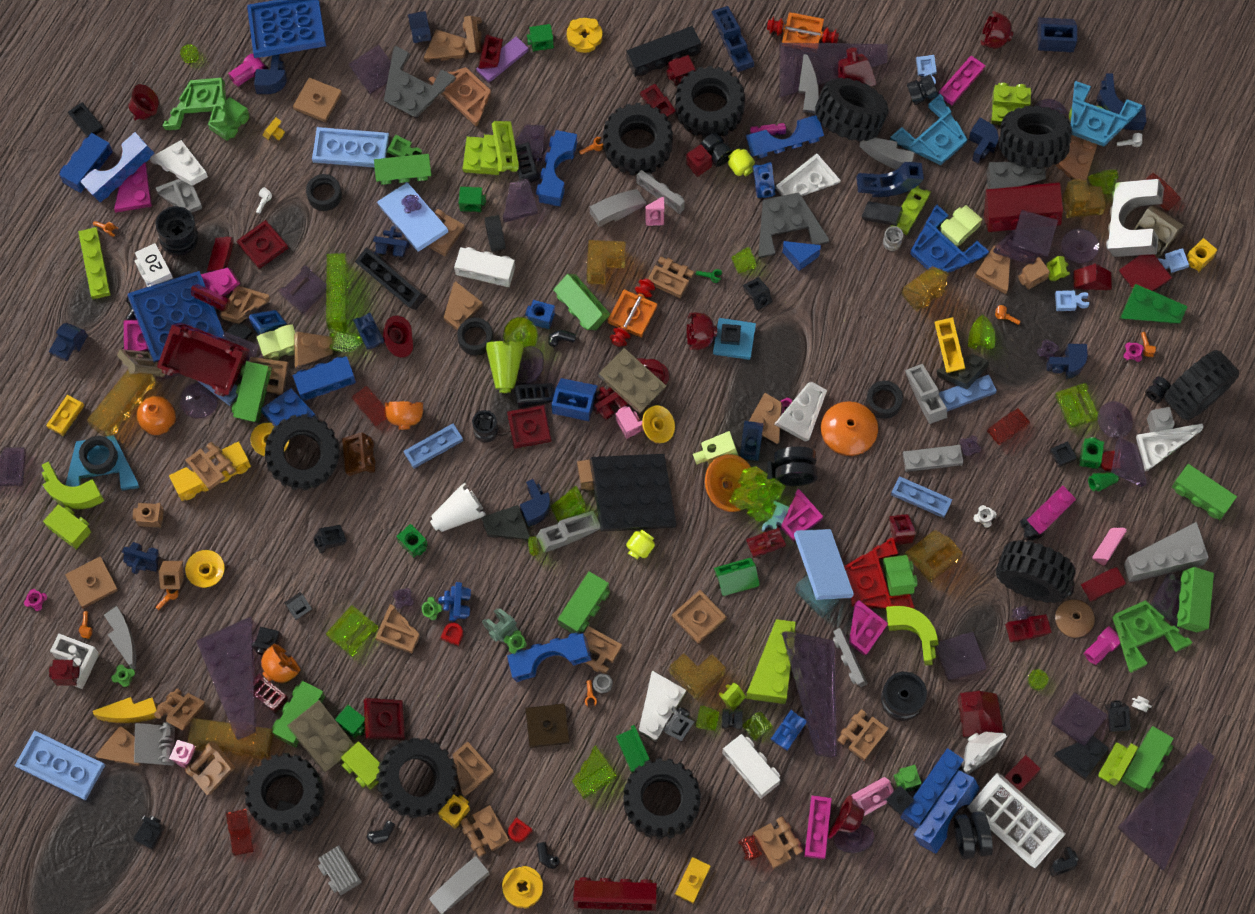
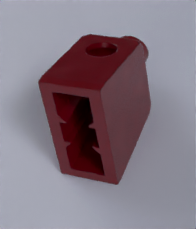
[838,48,877,87]
[997,755,1041,800]

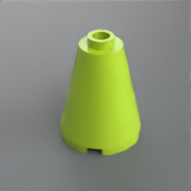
[486,341,524,393]

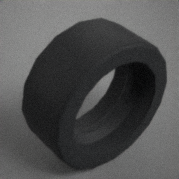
[306,174,342,211]
[485,215,506,252]
[457,317,494,356]
[866,380,903,419]
[79,436,118,475]

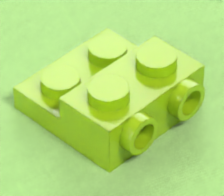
[991,83,1031,125]
[463,134,500,175]

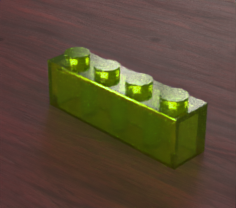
[326,253,348,331]

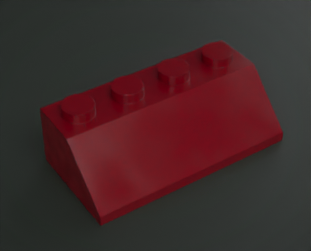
[984,182,1063,232]
[573,877,657,911]

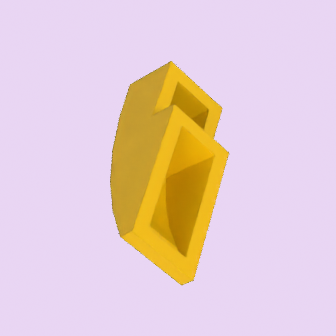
[934,317,965,373]
[93,697,157,723]

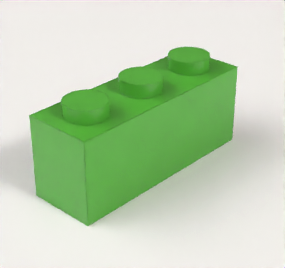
[374,154,432,185]
[553,274,611,330]
[232,361,272,423]
[1172,464,1237,520]
[1177,567,1214,633]
[558,572,610,633]
[272,681,326,748]
[1120,726,1174,793]

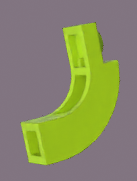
[42,461,104,509]
[886,606,939,666]

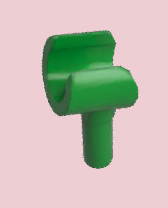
[696,269,722,283]

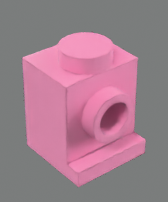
[616,406,643,439]

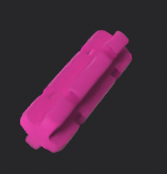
[750,123,786,135]

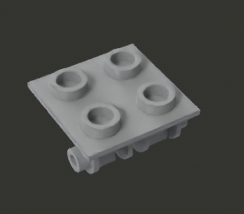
[134,722,175,765]

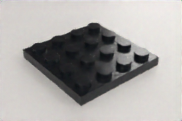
[589,454,677,532]

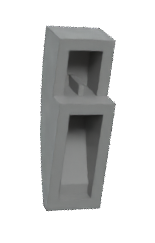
[798,55,819,114]
[859,138,914,170]
[590,189,647,227]
[905,364,947,424]
[537,511,600,553]
[104,606,136,670]
[429,856,489,914]

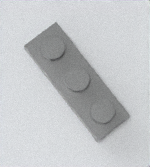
[637,170,685,214]
[903,445,963,472]
[833,628,868,687]

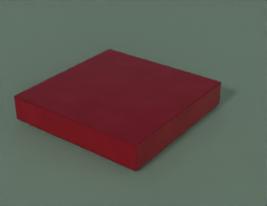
[236,220,288,269]
[1119,254,1172,292]
[507,405,551,449]
[364,698,405,740]

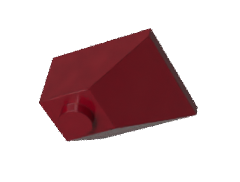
[957,691,1003,737]

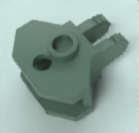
[482,608,518,644]

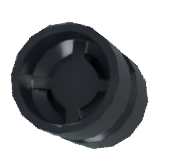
[906,74,939,105]
[701,132,733,167]
[472,410,498,443]

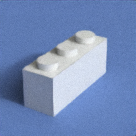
[454,247,515,287]
[722,734,780,799]

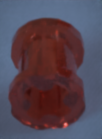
[738,835,762,861]

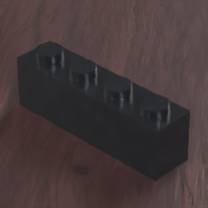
[626,26,701,77]
[355,247,427,310]

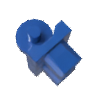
[753,162,776,198]
[438,582,471,622]
[771,710,807,751]

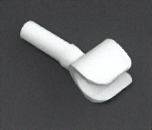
[1117,133,1143,147]
[256,187,272,214]

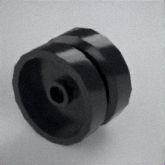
[774,446,818,487]
[881,671,927,721]
[954,811,993,860]

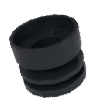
[155,206,198,256]

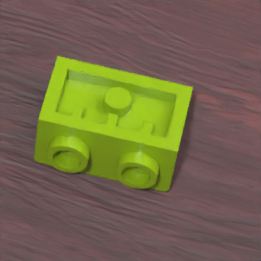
[1098,743,1138,786]

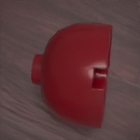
[980,11,1013,49]
[686,312,717,350]

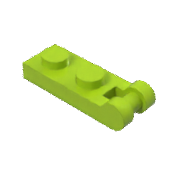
[492,121,519,172]
[891,185,931,235]

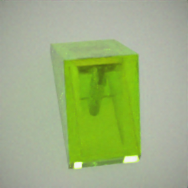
[550,486,586,523]

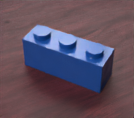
[59,133,113,193]
[293,356,356,401]

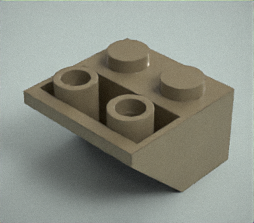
[1134,205,1184,259]

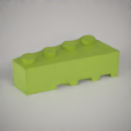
[746,619,796,704]

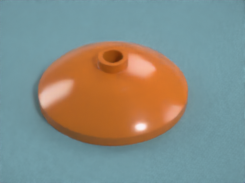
[821,401,878,456]
[705,454,756,512]

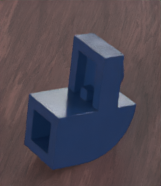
[408,11,431,43]
[254,54,287,94]
[968,118,999,163]
[49,323,88,361]
[1047,344,1088,379]
[520,479,550,527]

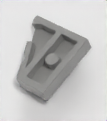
[156,179,203,213]

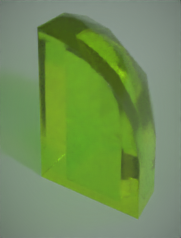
[1088,169,1118,195]
[968,314,995,349]
[329,327,363,352]

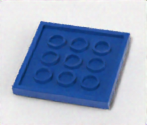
[247,0,326,58]
[127,271,226,363]

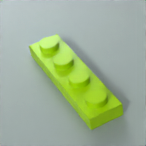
[78,227,111,300]

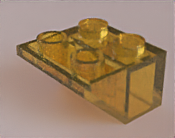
[902,266,949,311]
[905,530,963,582]

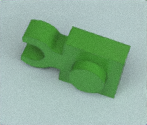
[387,135,422,157]

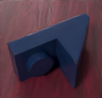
[740,421,764,461]

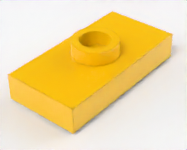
[46,395,85,436]
[675,857,711,903]

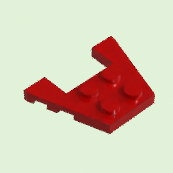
[844,538,914,609]

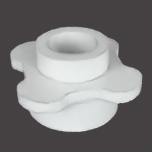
[974,505,997,528]
[1132,696,1152,713]

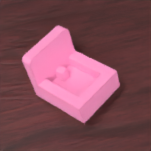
[169,740,195,768]

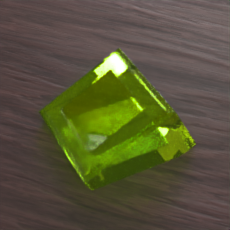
[731,247,756,274]
[696,705,719,731]
[742,712,773,741]

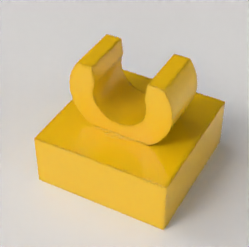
[262,117,285,140]

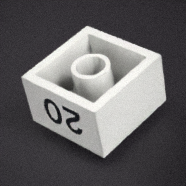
[135,243,173,287]

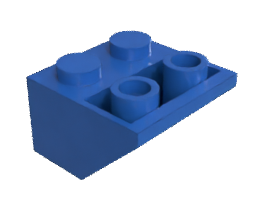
[552,378,598,421]

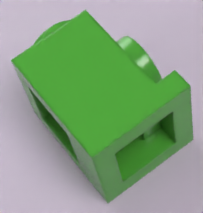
[894,765,921,792]

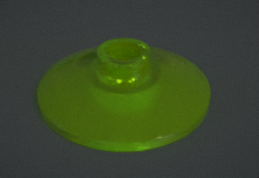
[503,317,538,355]

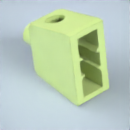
[693,431,739,465]

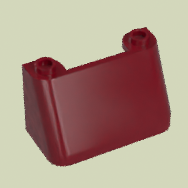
[157,323,250,397]

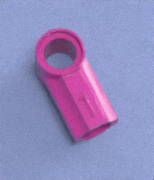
[228,53,267,87]
[1084,626,1121,665]

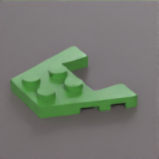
[163,78,227,130]
[1112,600,1192,673]

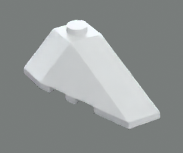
[962,732,1007,775]

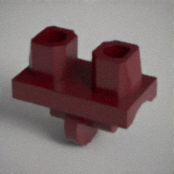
[594,386,629,420]
[746,528,786,558]

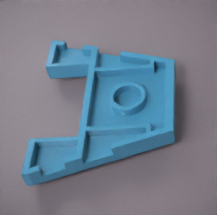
[1071,81,1142,147]
[890,94,967,165]
[65,435,139,491]

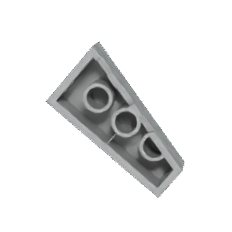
[1123,522,1209,583]

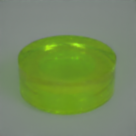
[180,44,199,63]
[528,536,539,556]
[1028,669,1048,690]

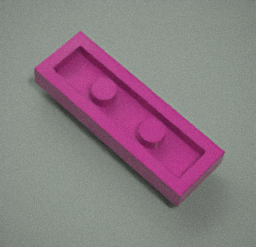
[938,56,986,106]
[1027,486,1076,534]
[804,795,832,859]

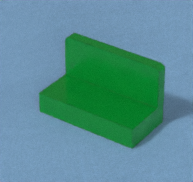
[714,558,760,596]
[616,725,650,774]

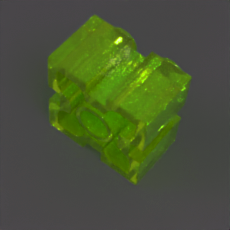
[729,466,785,522]

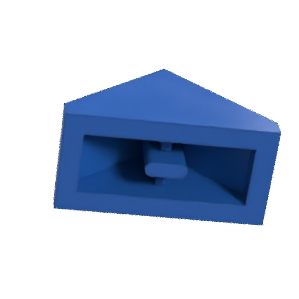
[782,241,821,271]
[249,310,287,335]

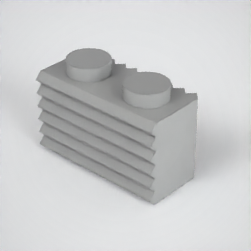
[318,846,362,895]

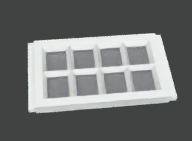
[968,773,1066,868]

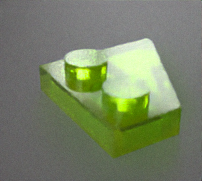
[572,745,617,800]

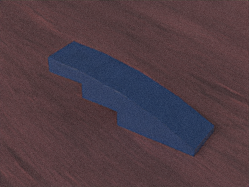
[711,6,754,72]

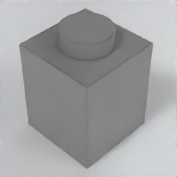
[1147,407,1175,433]

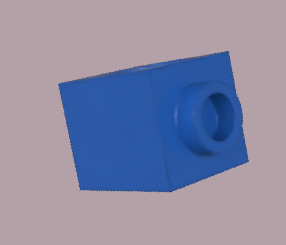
[525,300,555,330]

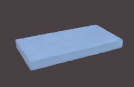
[312,127,390,167]
[377,182,448,252]
[794,529,854,600]
[15,730,105,801]

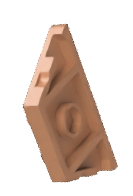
[428,67,491,126]
[1055,135,1097,188]

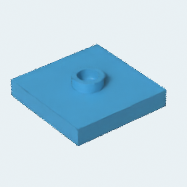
[713,318,756,360]

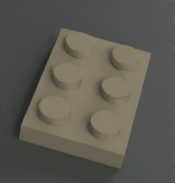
[598,348,666,414]
[287,700,354,773]

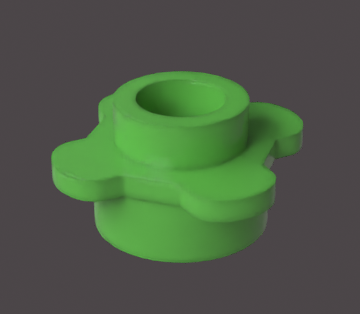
[422,597,442,620]
[504,630,527,654]
[111,665,135,687]

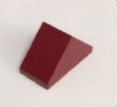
[1073,263,1112,290]
[889,514,915,545]

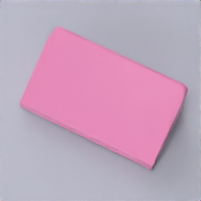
[645,197,664,226]
[1092,528,1127,566]
[851,777,894,816]

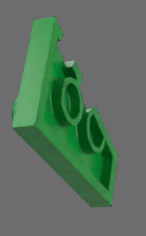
[1120,284,1188,324]

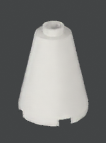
[430,483,486,532]

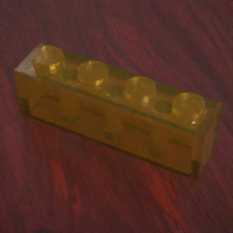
[87,370,156,437]
[188,718,274,759]

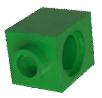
[527,24,554,52]
[459,187,486,212]
[1079,437,1104,469]
[396,524,428,558]
[335,705,365,739]

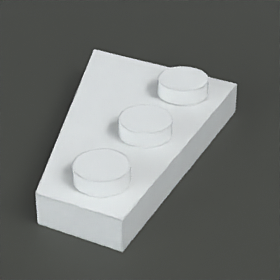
[150,140,208,186]
[775,154,841,196]
[774,382,827,441]
[639,671,686,742]

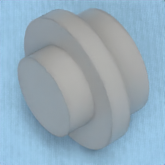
[593,674,613,694]

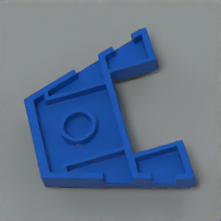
[910,205,989,278]

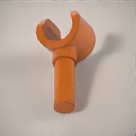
[579,137,603,155]
[93,221,118,237]
[995,305,1020,325]
[1141,332,1156,357]
[155,589,179,610]
[79,611,92,639]
[585,680,597,707]

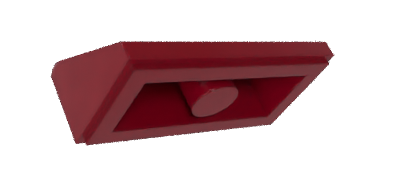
[478,34,503,69]
[207,237,234,272]
[191,284,231,312]

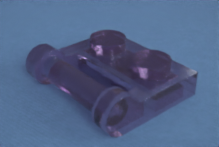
[278,265,329,314]

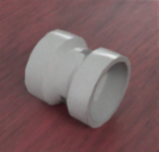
[883,226,903,251]

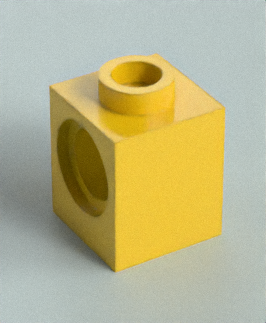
[1186,238,1217,272]
[438,794,470,829]

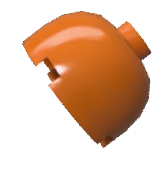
[137,396,176,435]
[385,401,423,430]
[261,643,300,683]

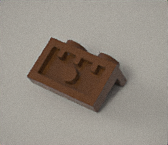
[342,432,376,476]

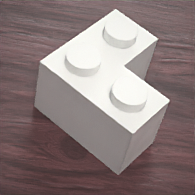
[50,634,99,689]

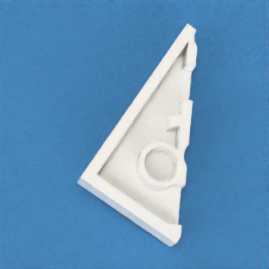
[1136,424,1203,471]

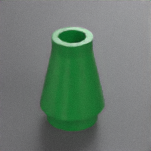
[1088,471,1119,492]

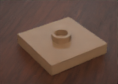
[293,78,342,123]
[65,556,118,609]
[671,590,727,644]

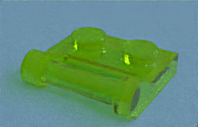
[1055,383,1101,429]
[326,605,378,657]

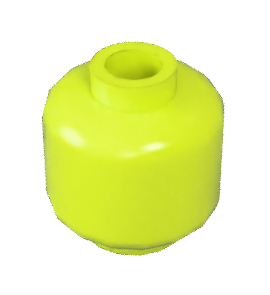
[728,148,755,177]
[626,530,655,560]

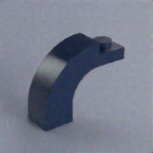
[1097,73,1146,130]
[856,162,924,197]

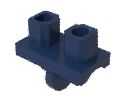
[373,226,410,257]
[353,312,384,350]
[122,542,159,575]

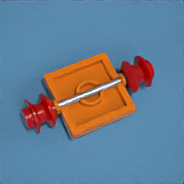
[767,12,839,53]
[608,279,658,347]

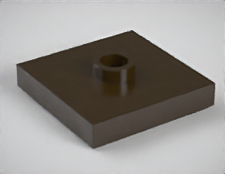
[525,703,569,748]

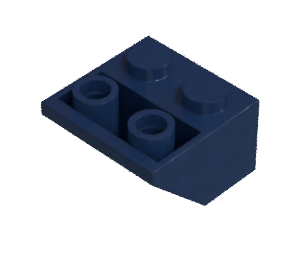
[1038,17,1077,52]

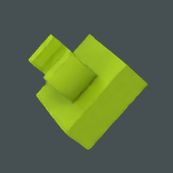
[1046,256,1070,281]
[719,683,746,711]

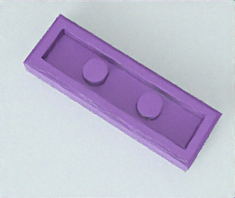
[476,36,529,83]

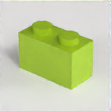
[43,504,91,549]
[341,741,380,790]

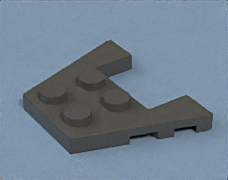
[384,46,457,118]
[758,192,829,258]

